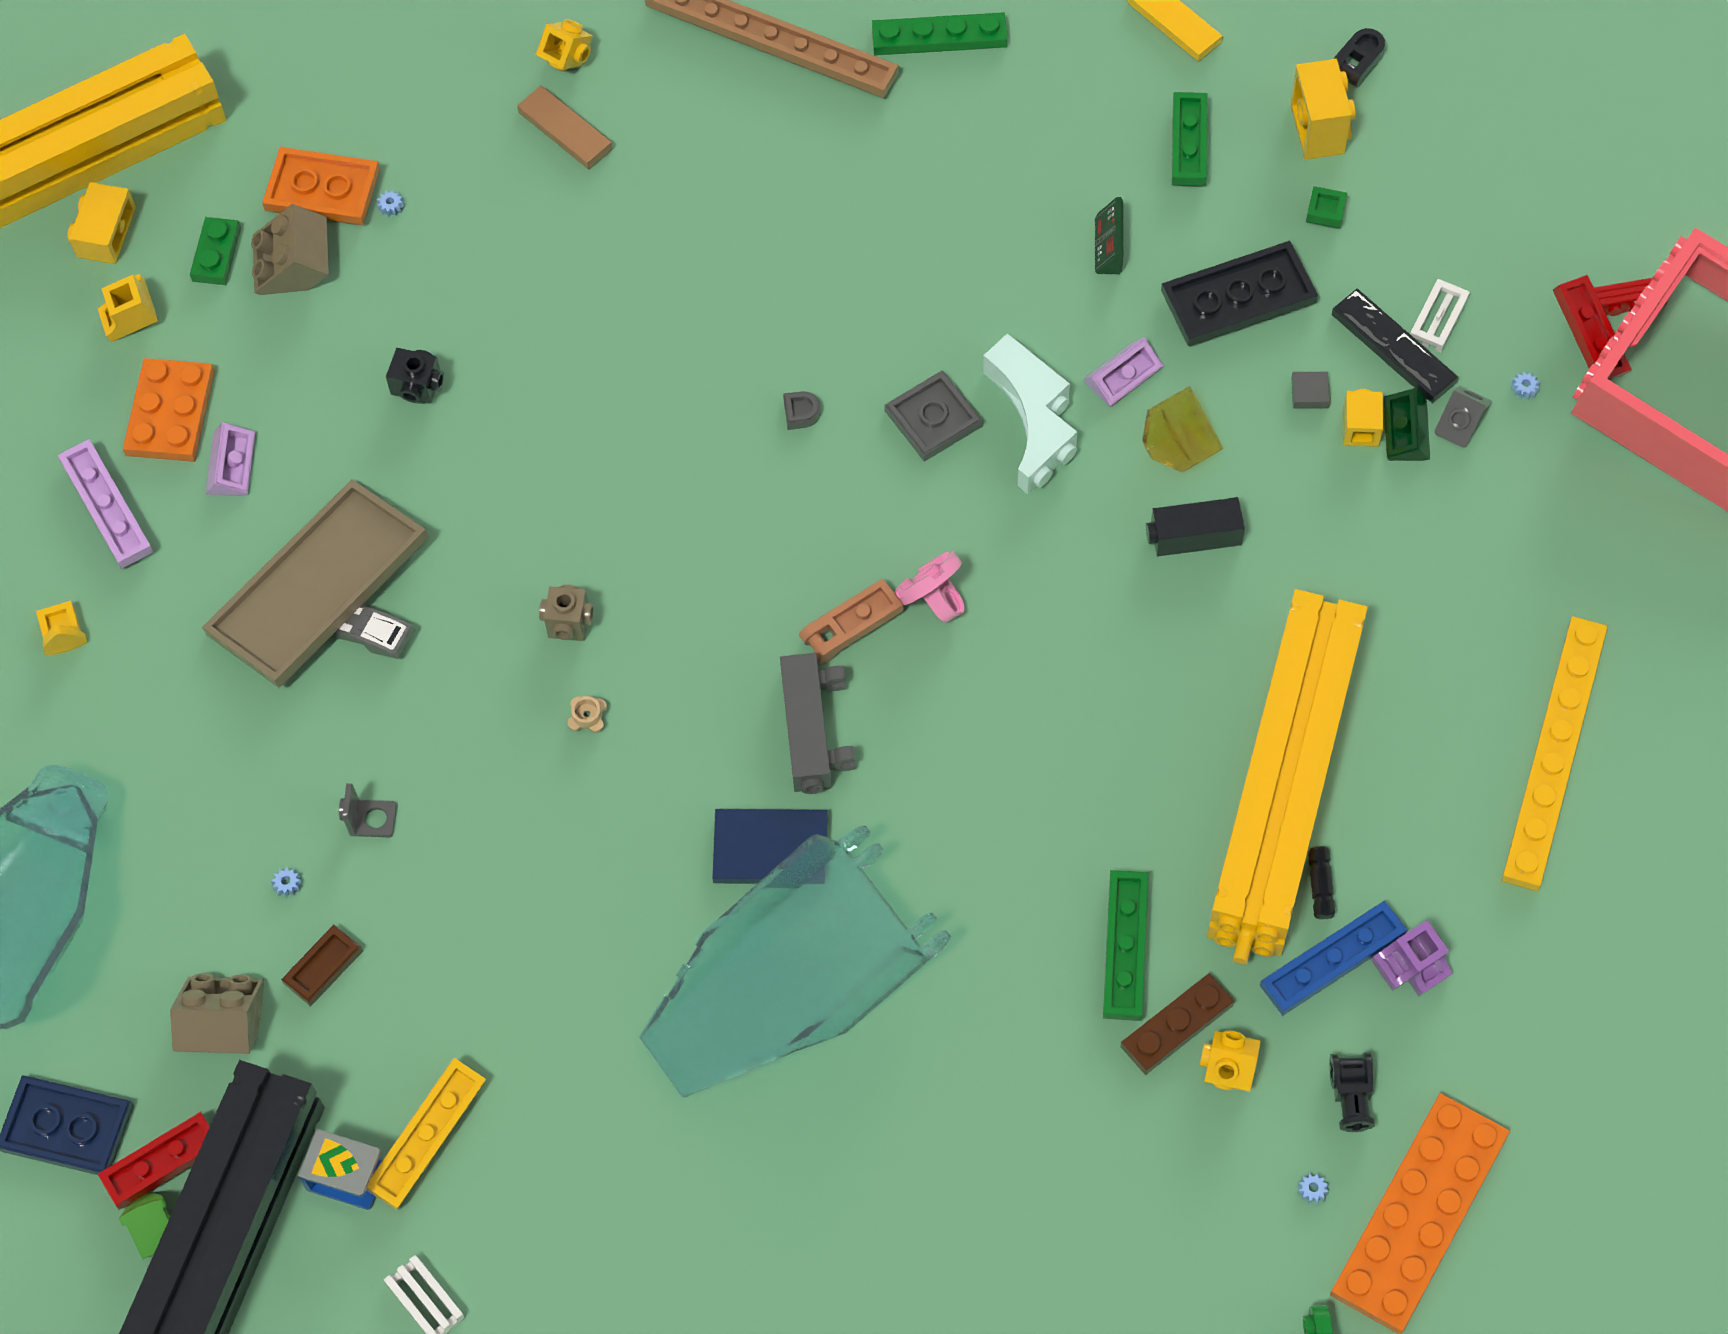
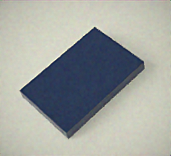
[712,809,828,884]
[0,1075,134,1175]

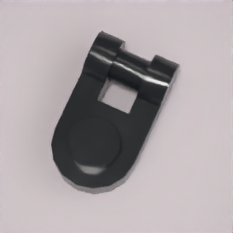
[1334,28,1385,87]

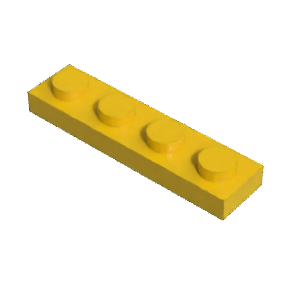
[366,1058,486,1210]

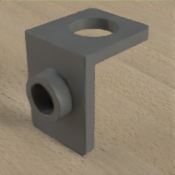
[1434,386,1492,448]
[339,783,396,838]

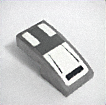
[333,605,415,659]

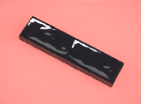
[1331,288,1458,404]

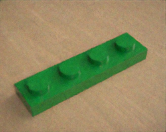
[872,12,1007,56]
[1103,870,1148,1021]

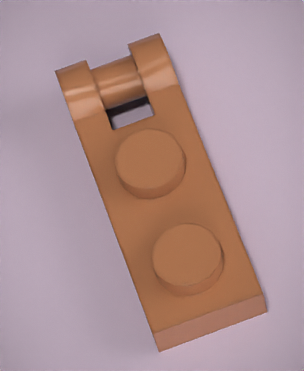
[799,578,903,664]

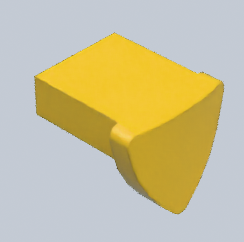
[36,600,87,655]

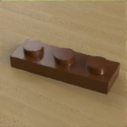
[1120,973,1234,1076]

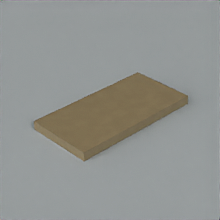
[202,479,429,688]

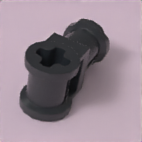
[1329,1052,1375,1132]

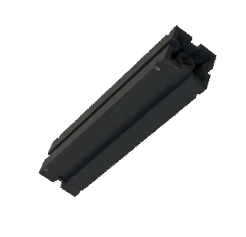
[119,1059,325,1334]

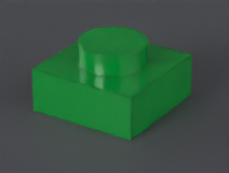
[1306,186,1347,228]

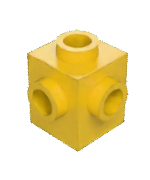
[535,19,593,71]
[1199,1031,1261,1092]

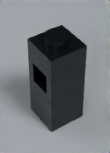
[1146,497,1245,557]

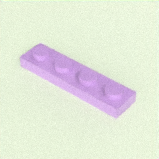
[57,439,153,569]

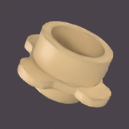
[567,696,607,733]

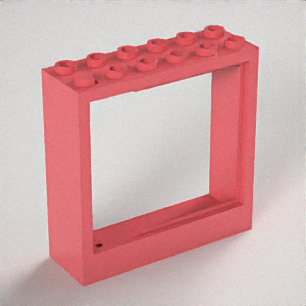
[1571,227,1728,512]

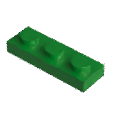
[1172,92,1208,186]

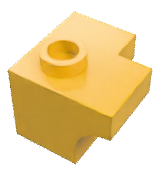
[97,274,158,342]

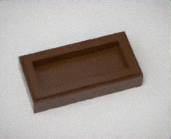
[281,924,363,1007]

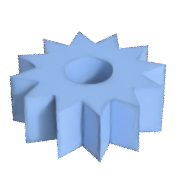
[376,190,404,217]
[1511,371,1540,400]
[271,867,302,898]
[1297,1172,1329,1205]

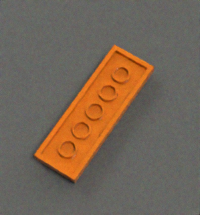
[1330,1093,1510,1334]

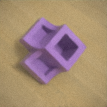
[1370,920,1453,996]

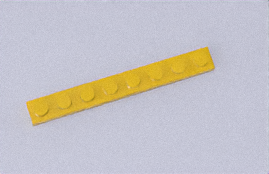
[1501,616,1608,892]

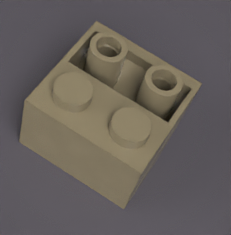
[251,204,329,295]
[170,973,264,1054]

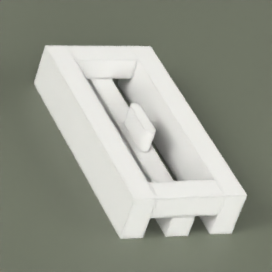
[1410,279,1470,353]
[384,1255,465,1334]

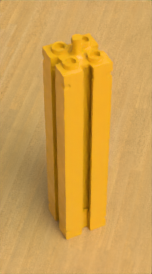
[0,33,227,228]
[1207,589,1368,965]

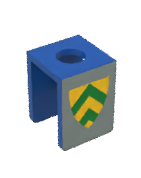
[298,1129,383,1210]

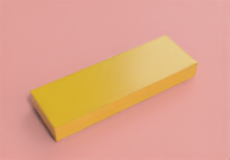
[1127,0,1223,62]

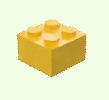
[1290,58,1356,160]

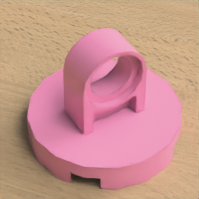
[894,551,964,622]

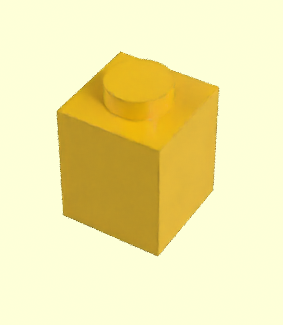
[1343,389,1383,447]

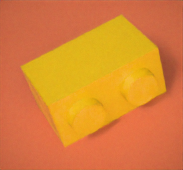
[67,182,136,264]

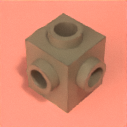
[539,585,594,641]

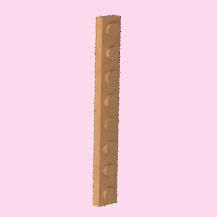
[645,0,899,98]

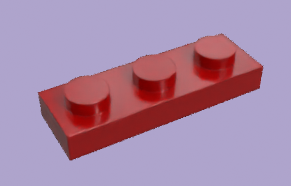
[1553,275,1632,380]
[98,1112,210,1210]

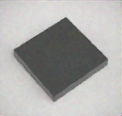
[884,370,983,462]

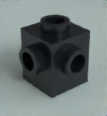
[386,347,444,403]

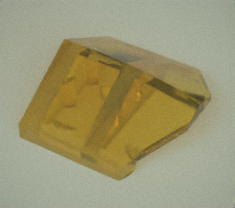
[1142,386,1223,472]

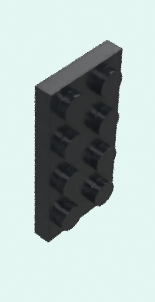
[1161,240,1318,346]

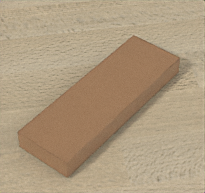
[517,86,613,170]

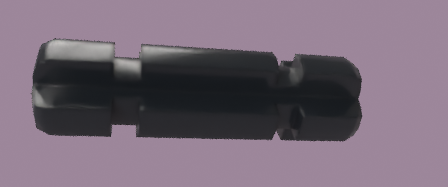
[1308,846,1335,920]

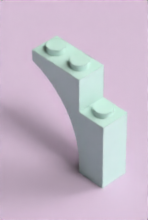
[983,333,1077,494]

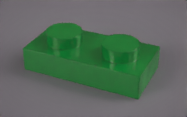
[190,217,241,285]

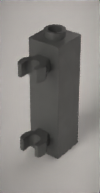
[780,653,855,794]

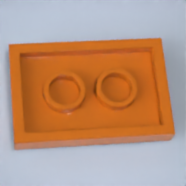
[262,147,380,225]
[123,358,215,462]

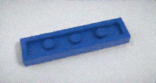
[1260,901,1407,1016]

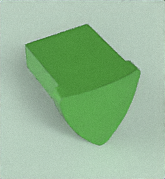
[119,1193,170,1260]

